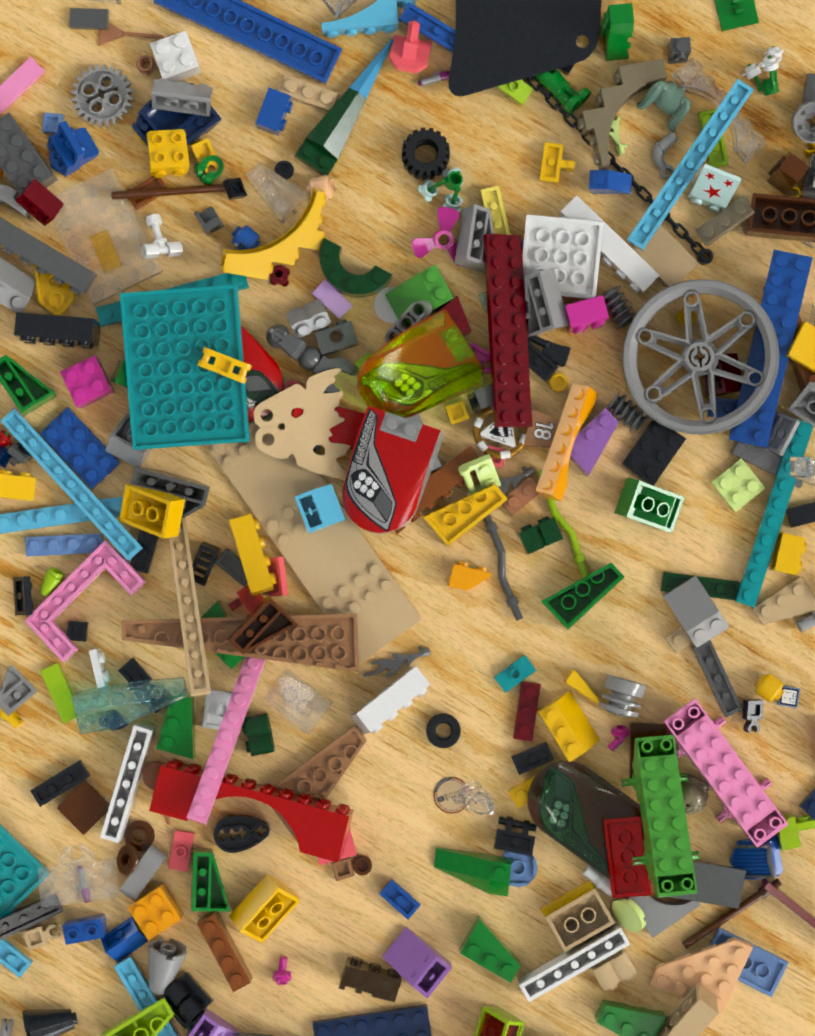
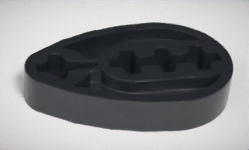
[214,814,270,853]

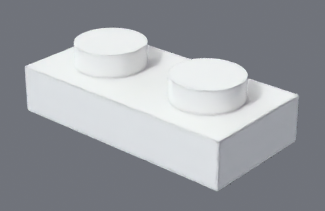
[89,648,110,688]

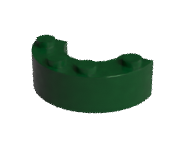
[320,238,392,298]

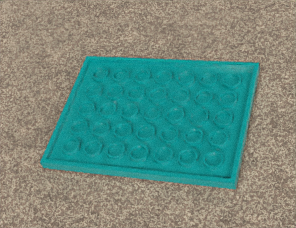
[120,285,250,450]

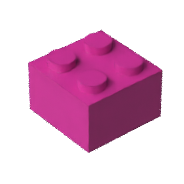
[564,295,609,335]
[60,356,115,409]

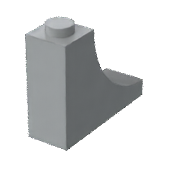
[625,896,700,938]

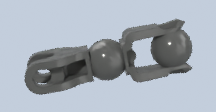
[266,324,359,393]

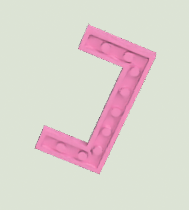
[25,540,146,662]

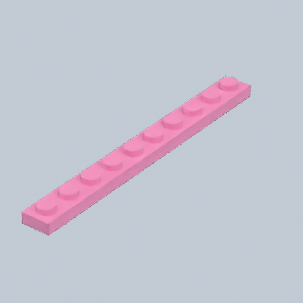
[187,657,266,825]

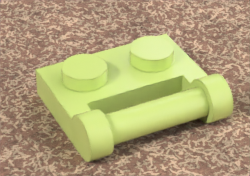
[458,454,501,495]

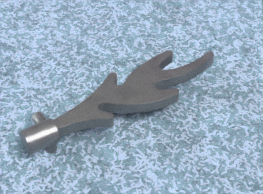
[499,466,535,494]
[363,646,431,677]

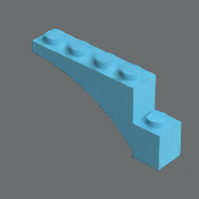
[321,0,416,38]

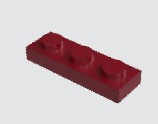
[513,681,541,741]

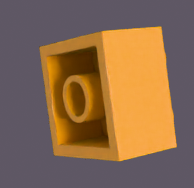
[127,882,184,941]

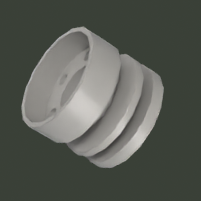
[792,101,815,143]
[599,675,646,718]

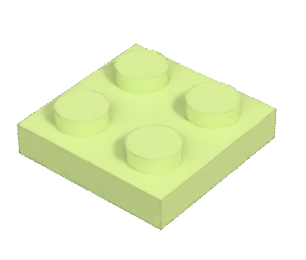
[710,458,765,512]

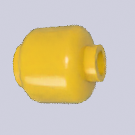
[754,673,785,702]

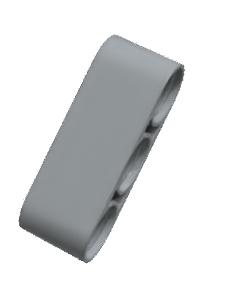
[385,300,432,343]
[119,845,167,902]

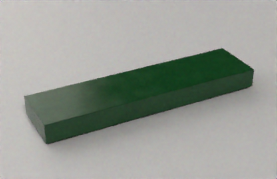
[660,572,740,600]

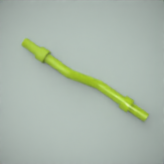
[537,470,589,578]

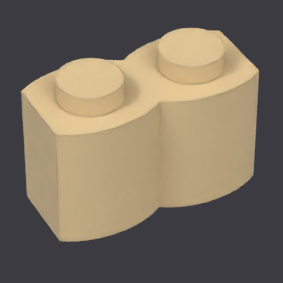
[591,949,637,991]

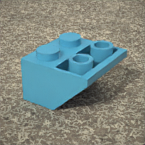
[295,484,346,534]

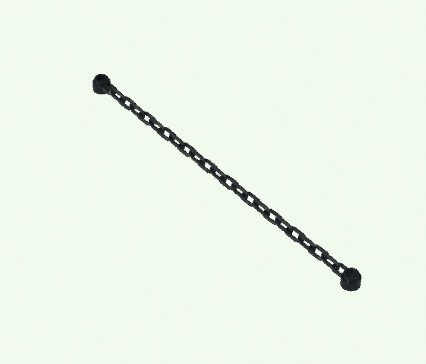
[527,76,713,265]

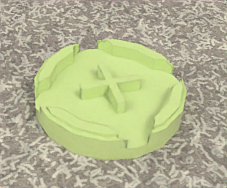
[612,897,646,933]

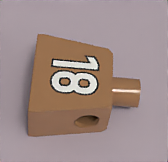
[524,409,560,448]

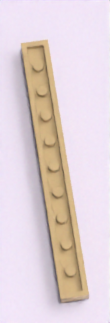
[169,518,211,696]

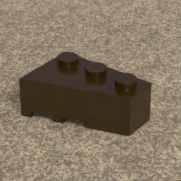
[339,956,402,1002]

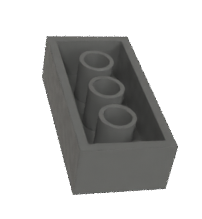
[0,112,57,194]

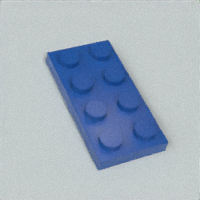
[40,407,121,489]

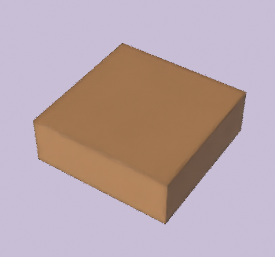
[331,857,355,881]

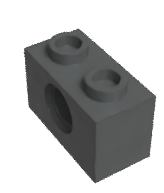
[315,320,359,357]

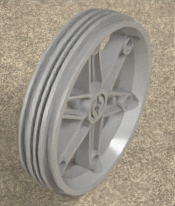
[622,279,780,435]

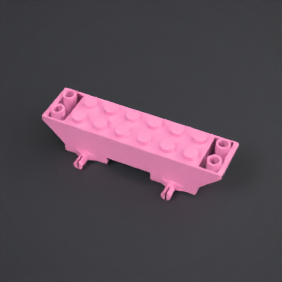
[664,698,788,848]

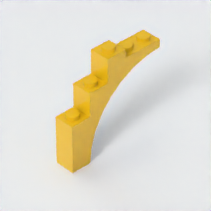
[220,188,326,280]

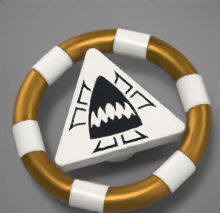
[473,406,527,459]

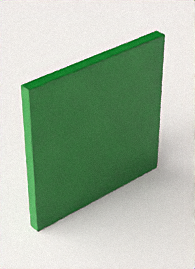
[714,0,759,31]

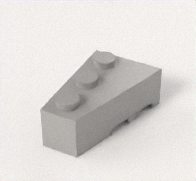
[454,204,494,274]

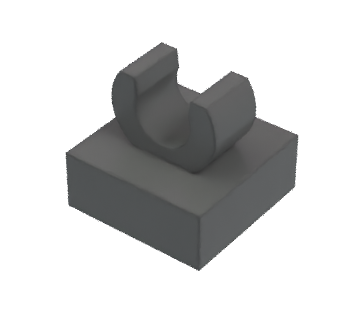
[7,442,33,467]

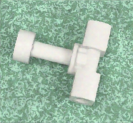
[141,214,183,259]

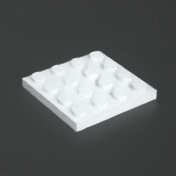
[522,214,604,299]

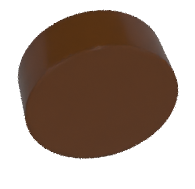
[353,855,372,875]

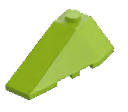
[100,997,175,1036]

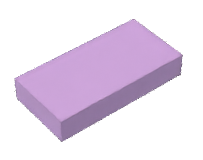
[312,280,353,320]

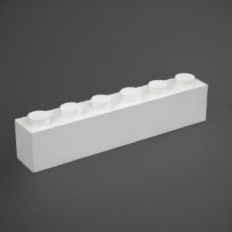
[559,195,660,294]
[100,723,156,843]
[518,922,630,1002]

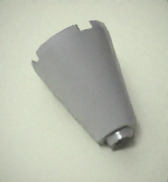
[148,937,187,995]

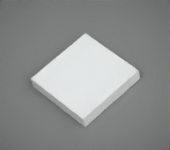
[202,689,232,730]

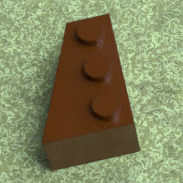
[767,151,809,195]

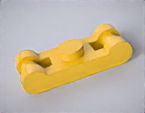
[197,347,252,384]

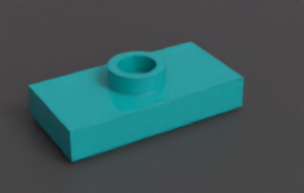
[494,655,536,693]

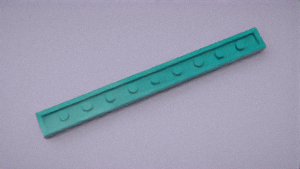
[735,419,813,608]

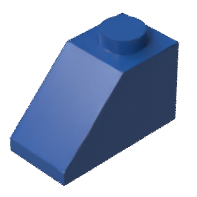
[589,170,632,194]

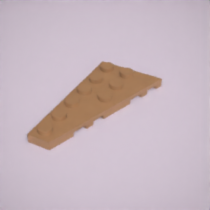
[272,725,367,841]

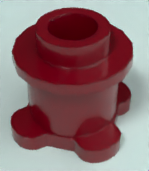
[270,265,290,287]

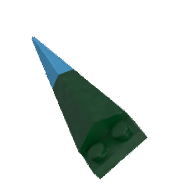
[294,39,393,175]

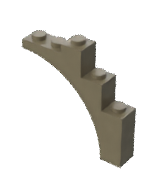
[577,59,667,170]

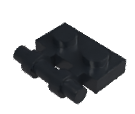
[493,816,537,857]

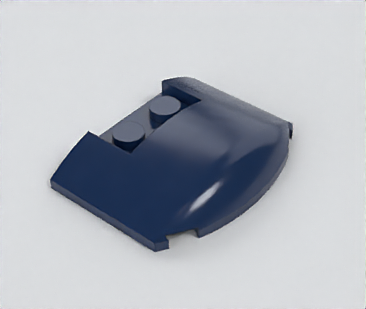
[132,83,222,147]

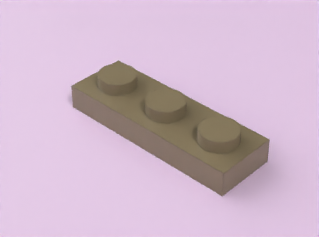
[696,196,755,247]

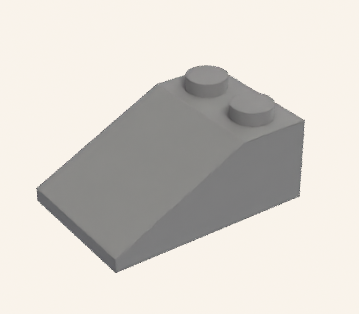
[663,575,730,648]

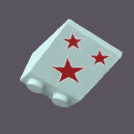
[687,164,742,213]

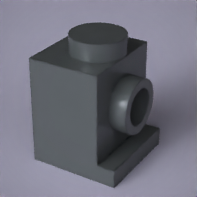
[667,37,691,64]

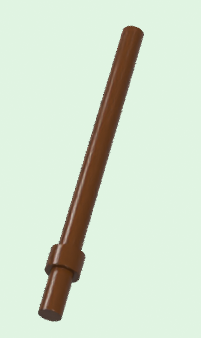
[111,184,226,200]
[682,878,782,949]

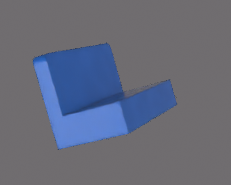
[100,917,148,962]

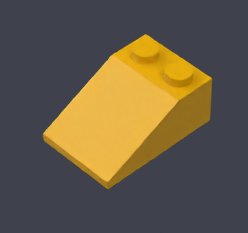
[119,484,185,539]

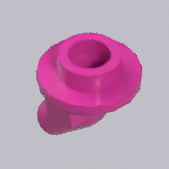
[608,725,630,751]
[272,956,291,985]

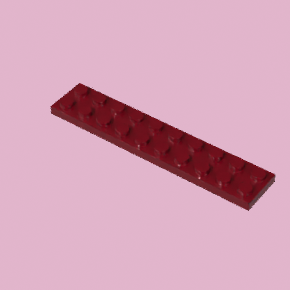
[483,234,533,428]

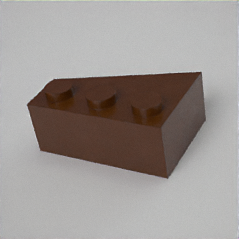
[226,597,298,655]

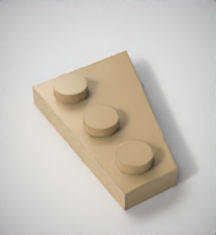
[751,577,815,625]

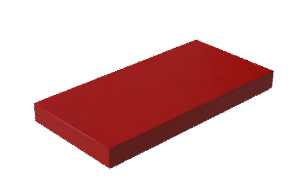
[291,407,365,450]
[603,816,652,898]

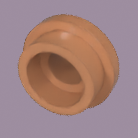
[136,55,156,75]

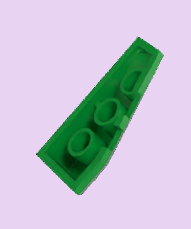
[434,847,513,897]

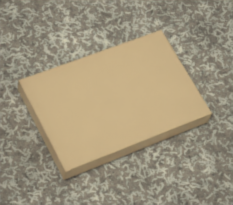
[632,225,699,287]

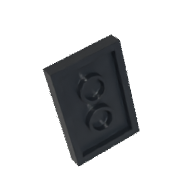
[621,419,686,486]

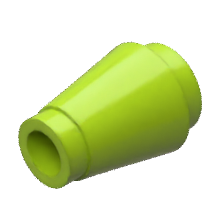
[39,567,64,597]

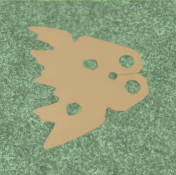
[254,368,350,479]

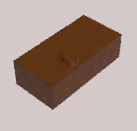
[747,193,815,243]

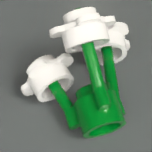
[741,46,784,96]

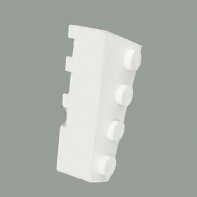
[350,666,430,734]

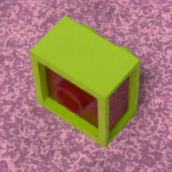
[474,1006,525,1036]

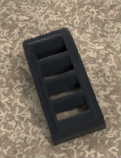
[192,542,220,586]

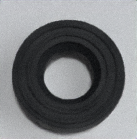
[426,713,461,748]

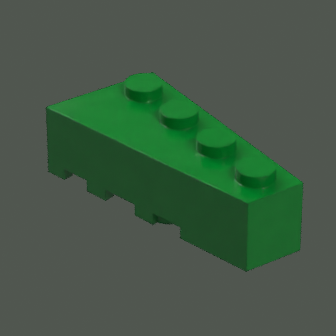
[541,563,625,630]

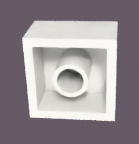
[150,31,202,82]

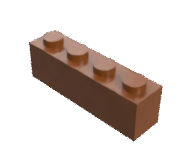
[197,911,253,992]

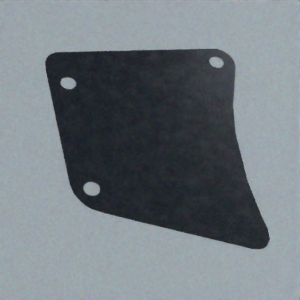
[448,0,602,96]

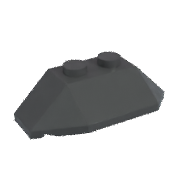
[131,467,210,518]

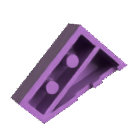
[570,408,619,477]

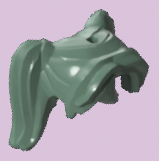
[636,81,691,133]

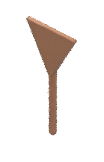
[98,22,164,46]

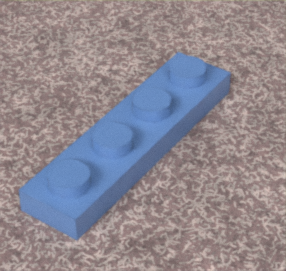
[25,533,104,557]

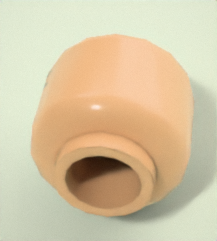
[306,175,336,200]

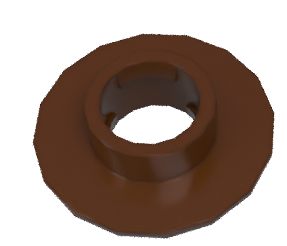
[124,820,155,851]
[117,844,138,875]

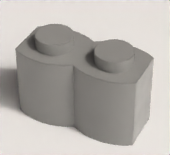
[286,300,331,338]

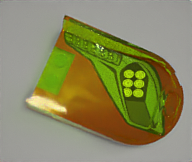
[357,309,484,418]

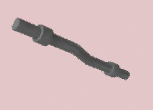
[483,514,523,621]

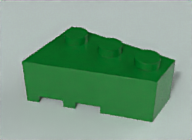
[599,3,634,61]
[156,691,196,759]
[594,999,667,1036]

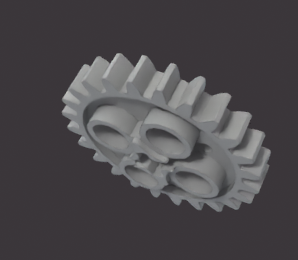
[71,64,134,128]

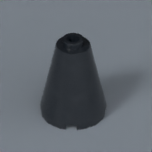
[22,1009,78,1036]

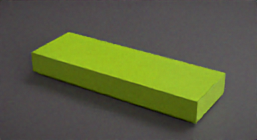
[698,109,729,168]
[40,663,82,723]

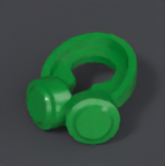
[194,155,224,185]

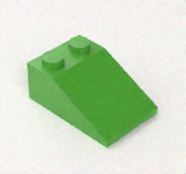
[385,264,454,326]

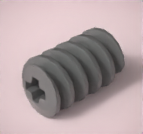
[602,286,636,330]
[606,392,649,432]

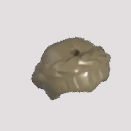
[681,774,710,814]

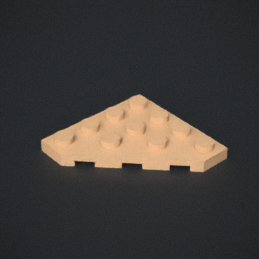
[649,937,753,1014]

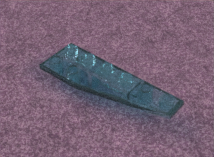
[71,677,188,734]

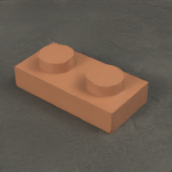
[503,477,539,516]

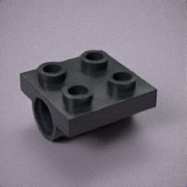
[160,972,214,1029]

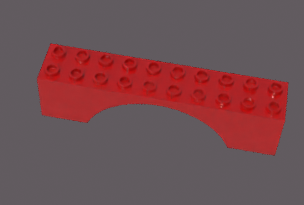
[149,758,354,862]

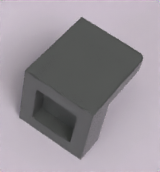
[194,207,224,236]

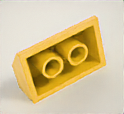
[537,690,600,762]
[229,873,301,943]

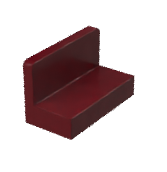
[15,179,64,226]

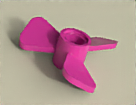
[412,206,460,266]

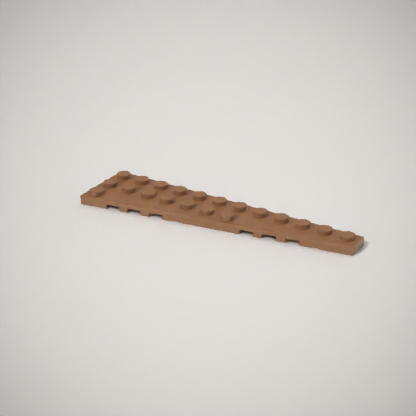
[122,614,359,672]

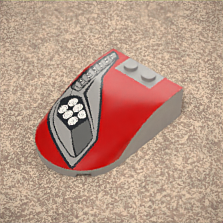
[342,406,444,534]

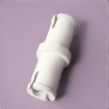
[582,866,614,899]

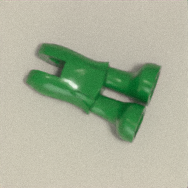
[535,69,592,114]

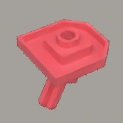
[389,21,432,74]

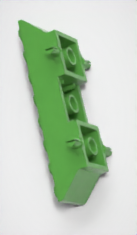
[621,735,699,898]

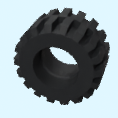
[402,127,450,180]

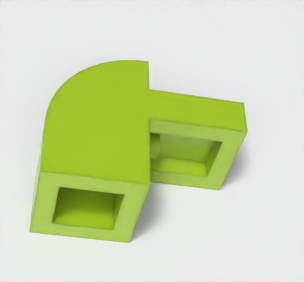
[776,813,815,851]

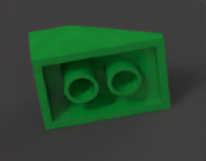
[615,477,685,533]

